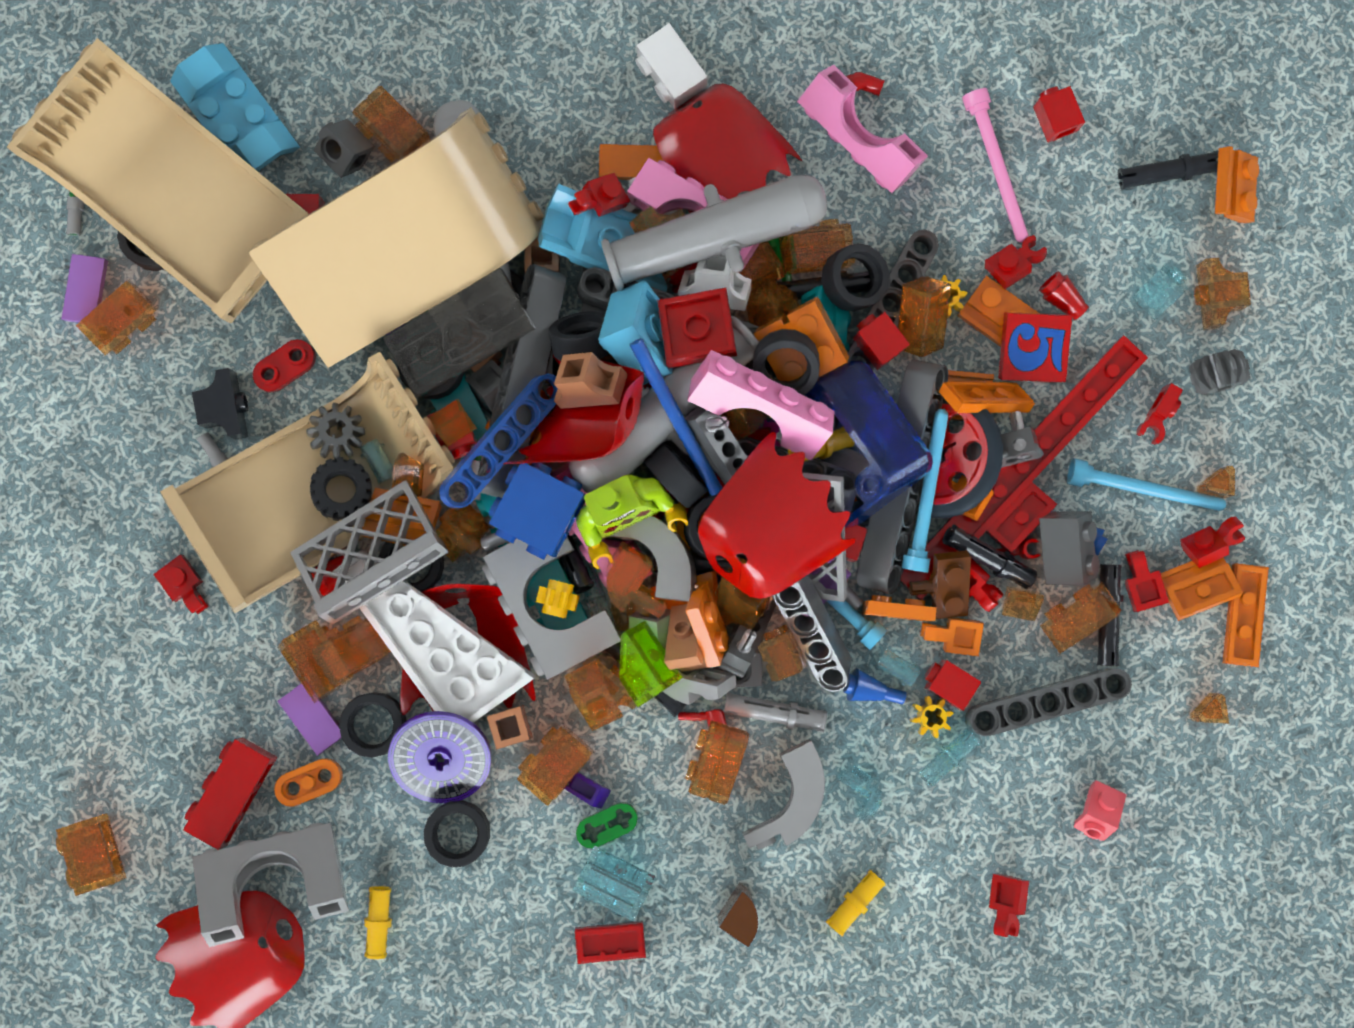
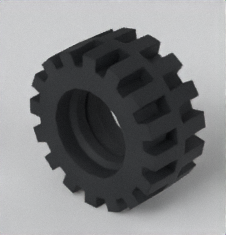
[310,457,372,521]

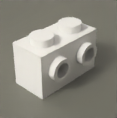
[635,23,707,109]

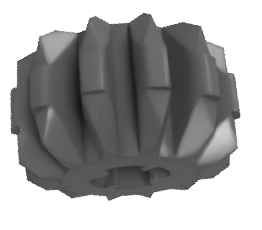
[1189,349,1251,395]
[306,403,365,460]

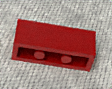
[183,737,277,850]

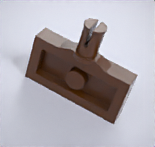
[909,550,971,619]

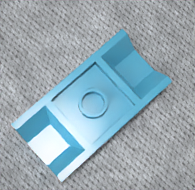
[170,43,300,172]
[538,184,667,292]

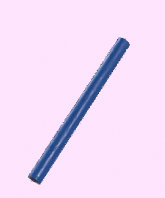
[629,338,722,496]

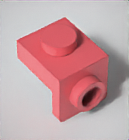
[1074,780,1127,841]

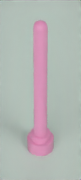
[962,88,1028,243]

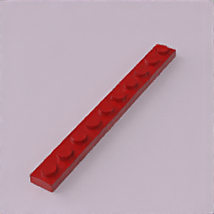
[900,335,1148,600]

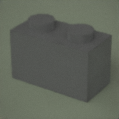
[1039,511,1100,586]

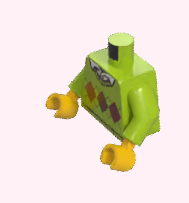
[576,474,688,569]

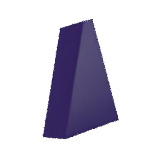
[560,768,611,809]

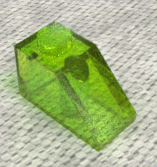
[619,621,683,707]

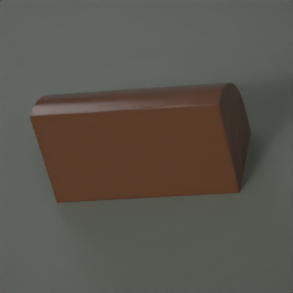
[717,882,758,947]

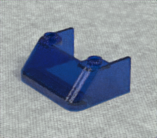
[764,361,933,528]

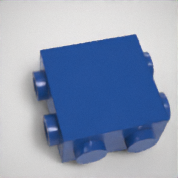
[489,462,585,560]

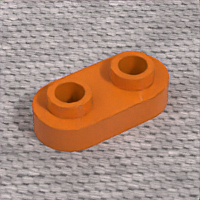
[274,758,343,807]

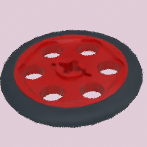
[882,399,1003,519]

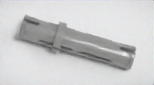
[724,692,827,733]

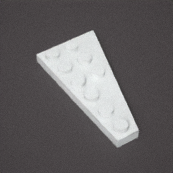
[333,550,537,723]

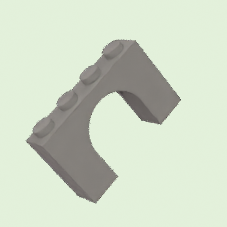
[482,536,623,680]
[192,822,349,947]

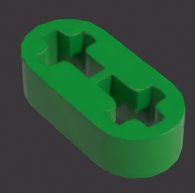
[576,802,638,849]

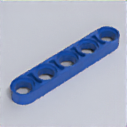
[439,374,558,508]

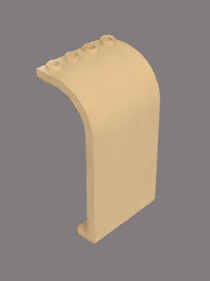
[7,38,309,323]
[248,107,544,368]
[160,352,455,614]

